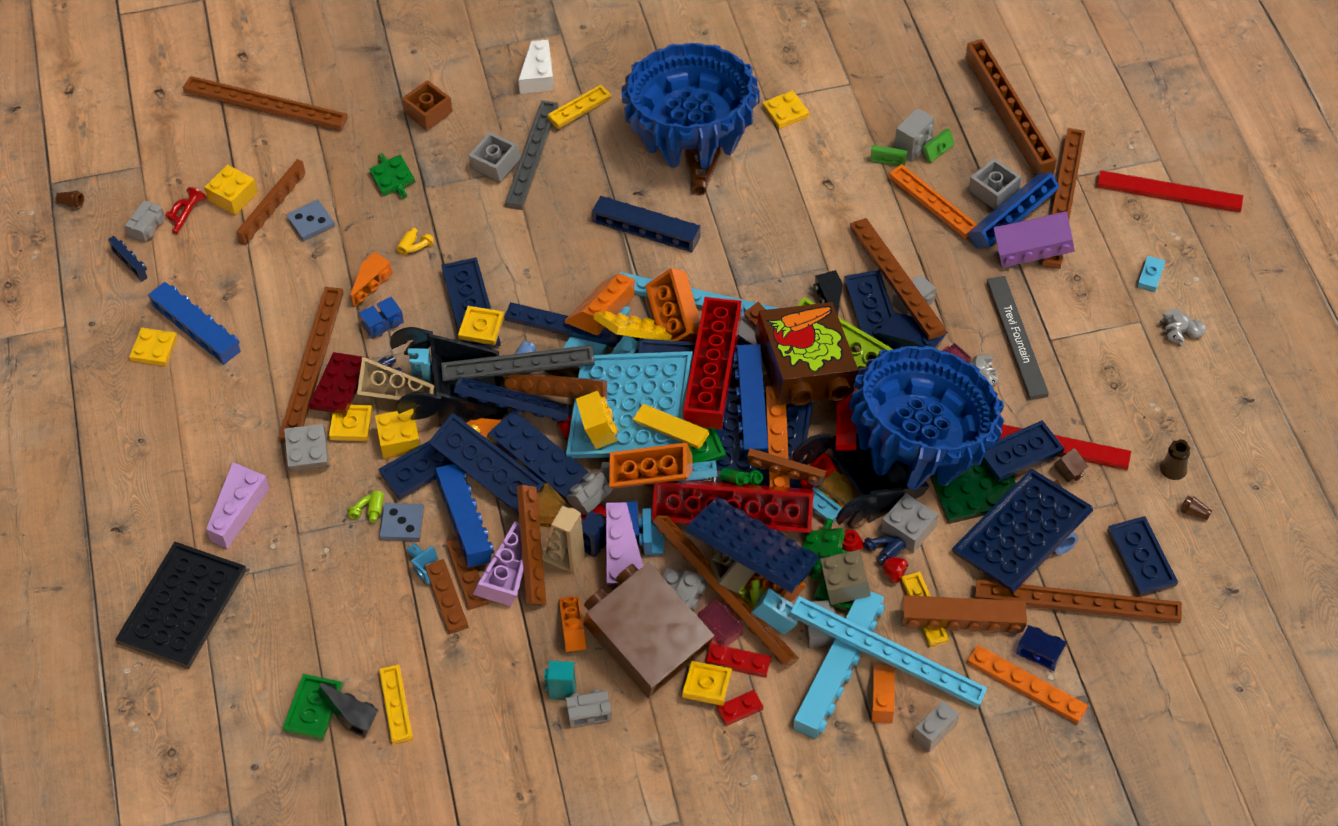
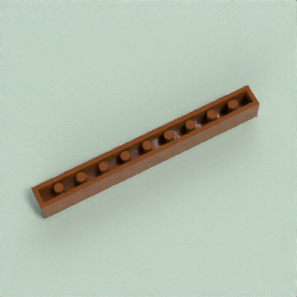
[965,39,1057,175]

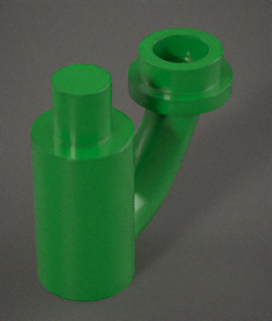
[720,468,763,485]

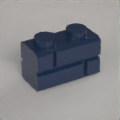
[582,511,606,557]

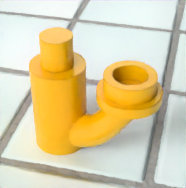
[396,227,434,255]

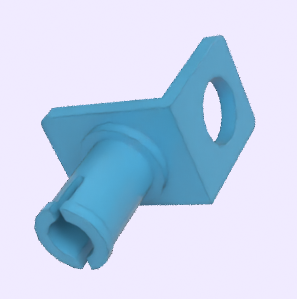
[407,543,438,585]

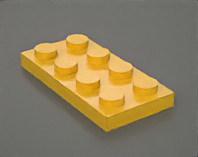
[593,311,672,340]

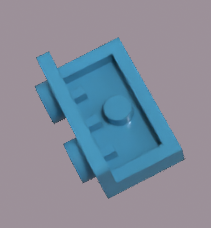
[639,508,664,555]

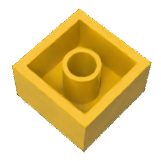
[204,164,258,215]
[576,391,619,449]
[375,408,420,459]

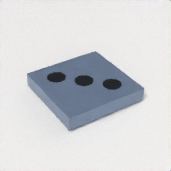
[286,200,335,241]
[380,503,424,541]

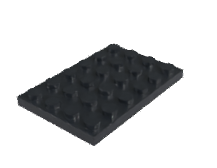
[115,541,247,669]

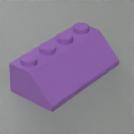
[994,211,1075,268]

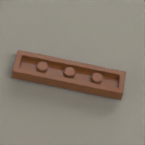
[747,448,826,486]
[446,538,489,610]
[425,559,469,635]

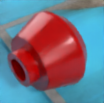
[842,530,863,552]
[883,557,908,583]

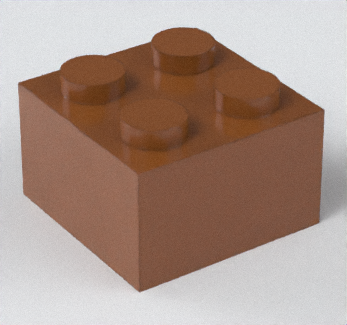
[402,80,453,130]

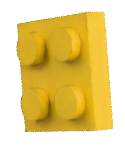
[762,90,810,129]
[458,306,504,345]
[129,327,178,366]
[329,405,373,441]
[682,661,732,706]

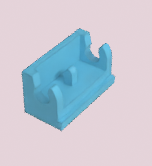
[408,348,433,384]
[751,588,798,635]

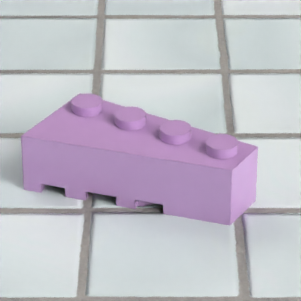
[206,462,270,549]
[606,502,643,586]
[473,522,523,606]

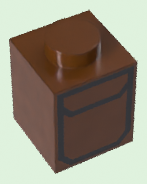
[1054,448,1089,482]

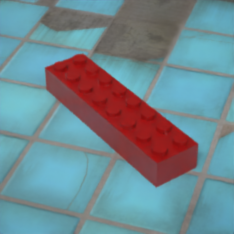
[683,297,742,430]
[652,480,814,533]

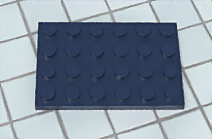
[952,468,1093,593]
[685,497,820,594]

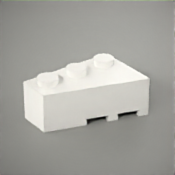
[519,40,554,94]

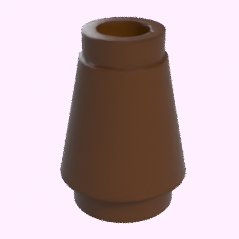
[56,190,84,208]
[1181,495,1212,521]

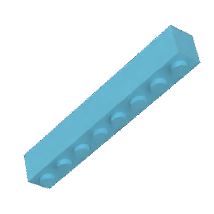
[793,591,886,739]

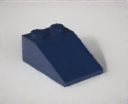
[876,312,948,349]

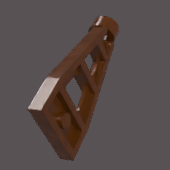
[685,143,721,195]

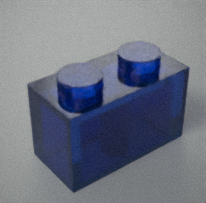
[1016,625,1067,671]

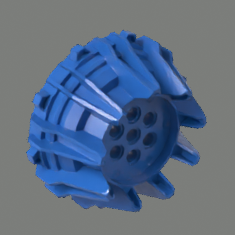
[621,43,760,169]
[848,346,1004,490]

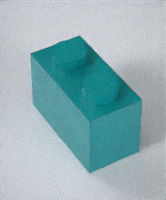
[544,661,576,700]

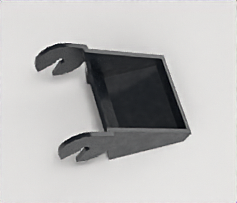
[390,327,508,426]
[791,433,929,526]

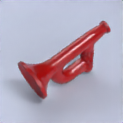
[165,187,206,234]

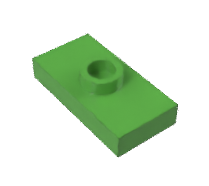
[922,128,955,162]
[870,145,907,166]

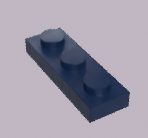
[108,236,148,282]

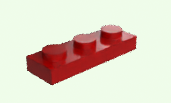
[706,643,771,678]

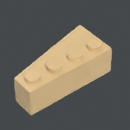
[357,357,436,400]
[542,506,585,574]

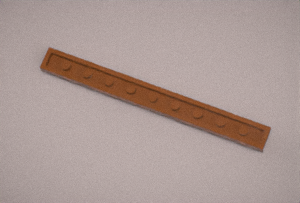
[183,76,348,130]
[1042,128,1085,269]
[850,218,946,340]
[279,287,344,442]
[653,515,799,665]
[975,579,1182,624]

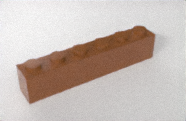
[900,595,1027,634]

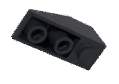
[813,270,843,315]
[317,683,378,738]

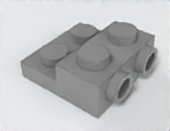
[663,568,706,611]

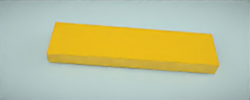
[547,84,612,129]
[633,404,709,449]
[901,572,949,648]
[379,664,413,744]

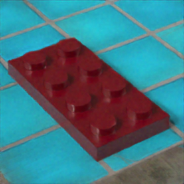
[309,352,369,415]

